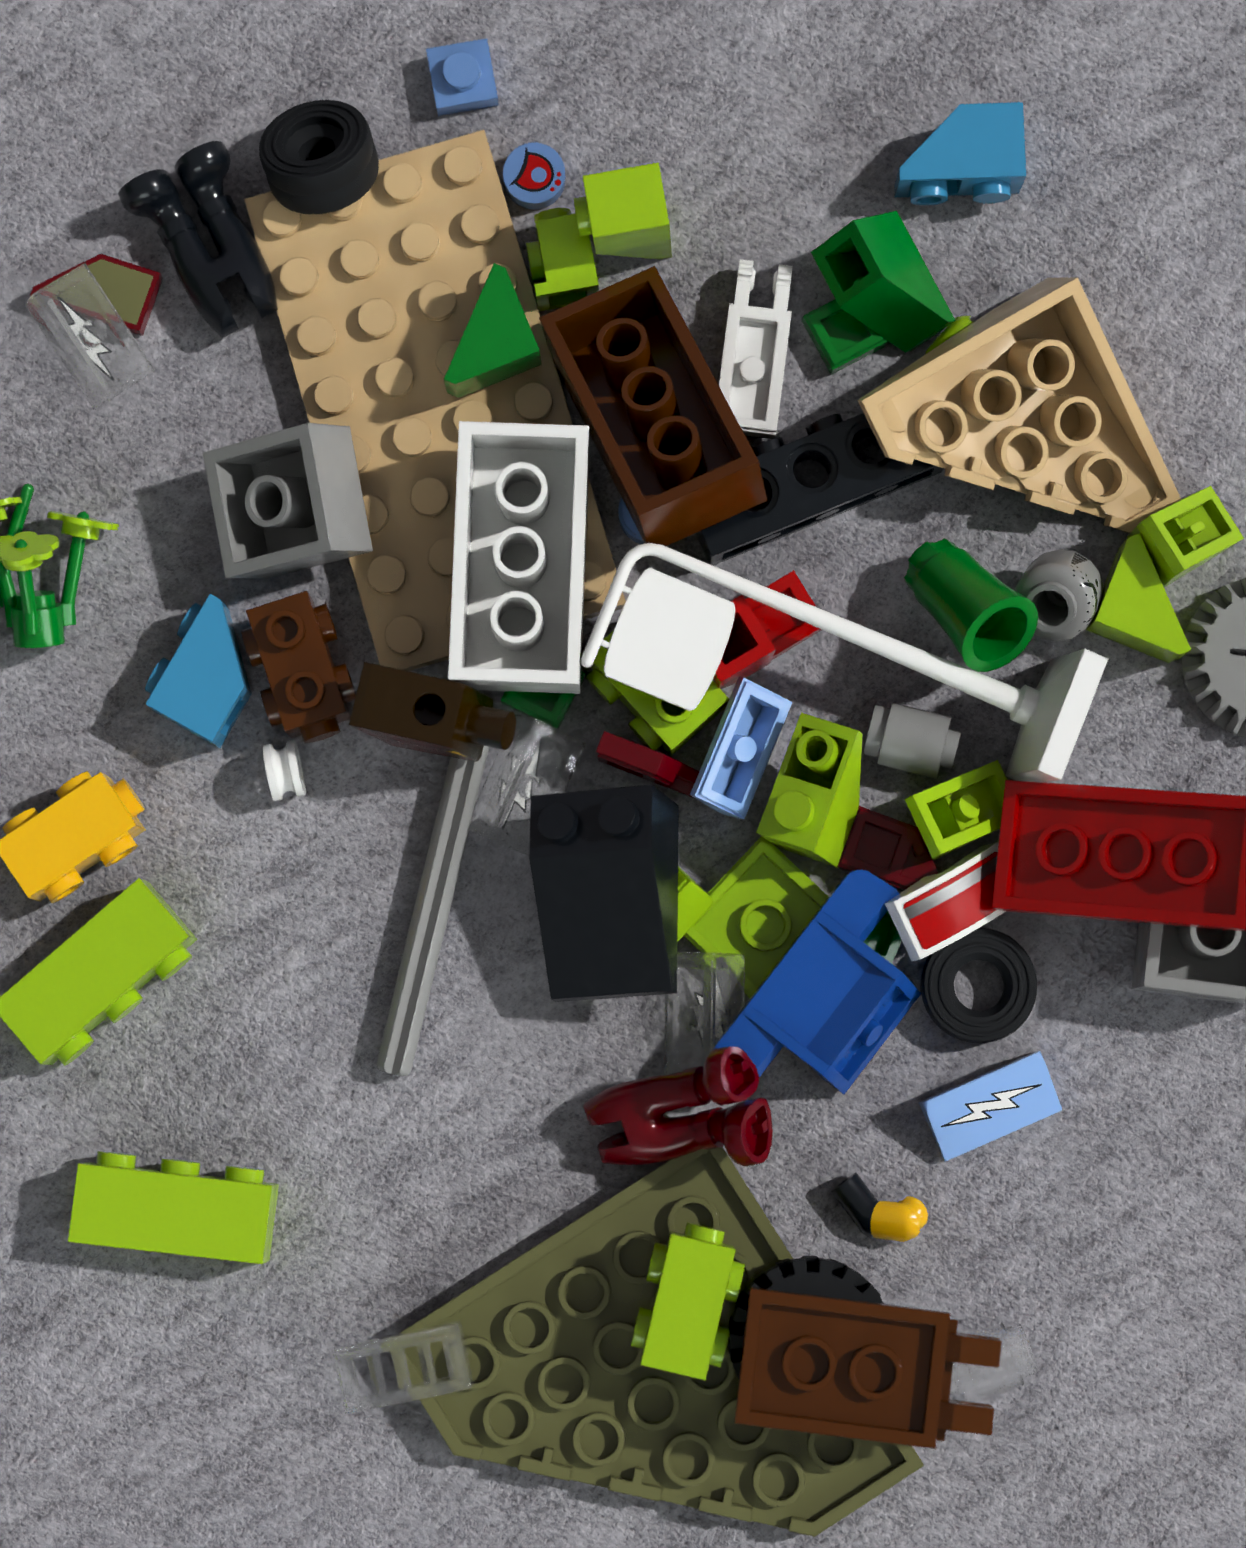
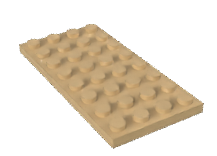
[244,130,626,671]

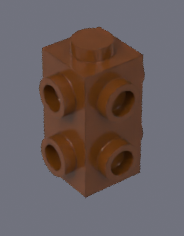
[241,591,356,743]

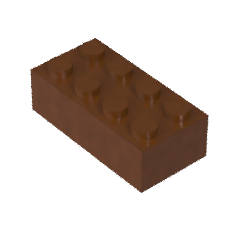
[539,266,767,546]

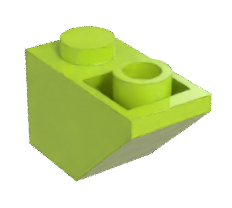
[756,713,863,867]

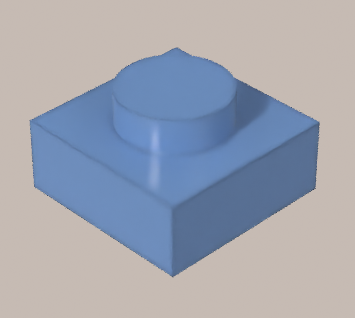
[426,38,499,116]

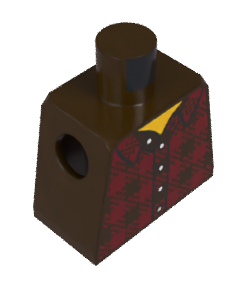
[349,662,516,762]

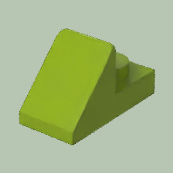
[905,760,1007,860]

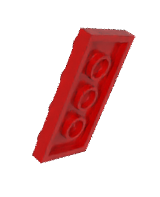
[992,780,1246,931]

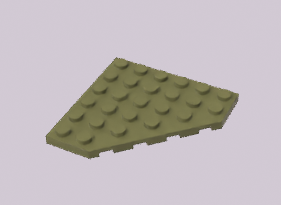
[384,1147,924,1537]

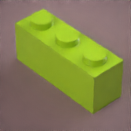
[0,878,198,1066]
[68,1151,279,1264]

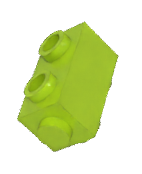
[631,1223,745,1380]

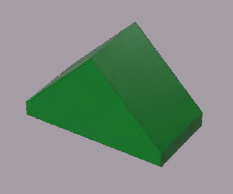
[444,263,542,398]

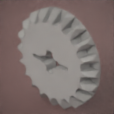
[1181,578,1246,738]

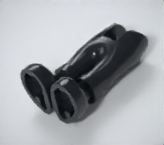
[118,141,278,337]

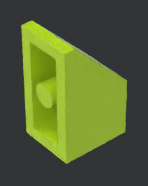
[573,162,672,260]

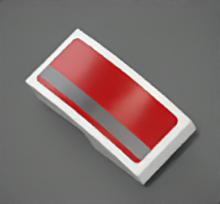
[885,842,1006,961]

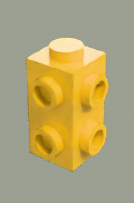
[0,771,146,903]

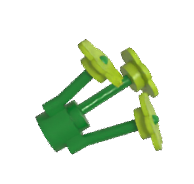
[0,496,119,648]

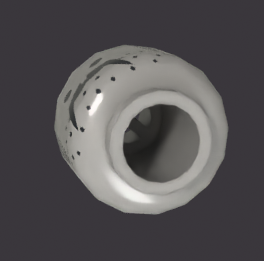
[1015,549,1104,642]

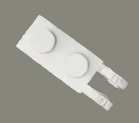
[719,259,793,439]

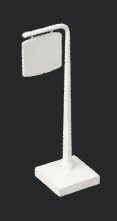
[581,543,1108,783]

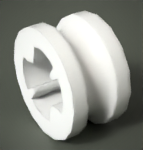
[263,739,306,801]

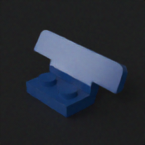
[712,870,921,1095]

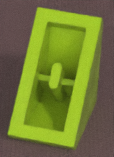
[1127,486,1244,587]
[1086,533,1191,663]

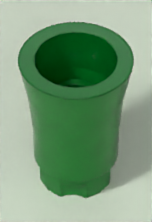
[904,538,1038,672]

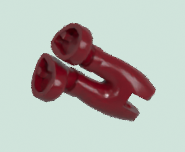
[583,1046,773,1167]

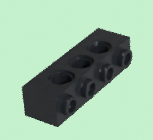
[696,413,944,566]

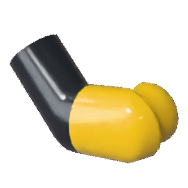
[831,1172,928,1242]

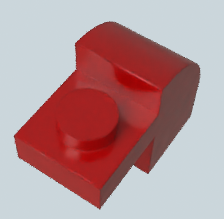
[713,570,821,689]

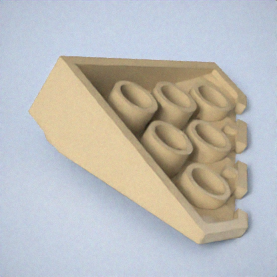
[857,277,1181,533]

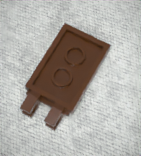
[734,1287,1002,1449]

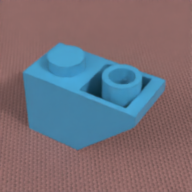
[894,102,1026,205]
[145,594,252,748]

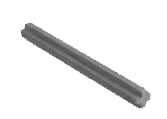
[376,746,489,1076]

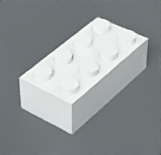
[448,421,590,694]

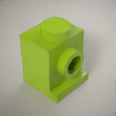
[526,208,599,312]

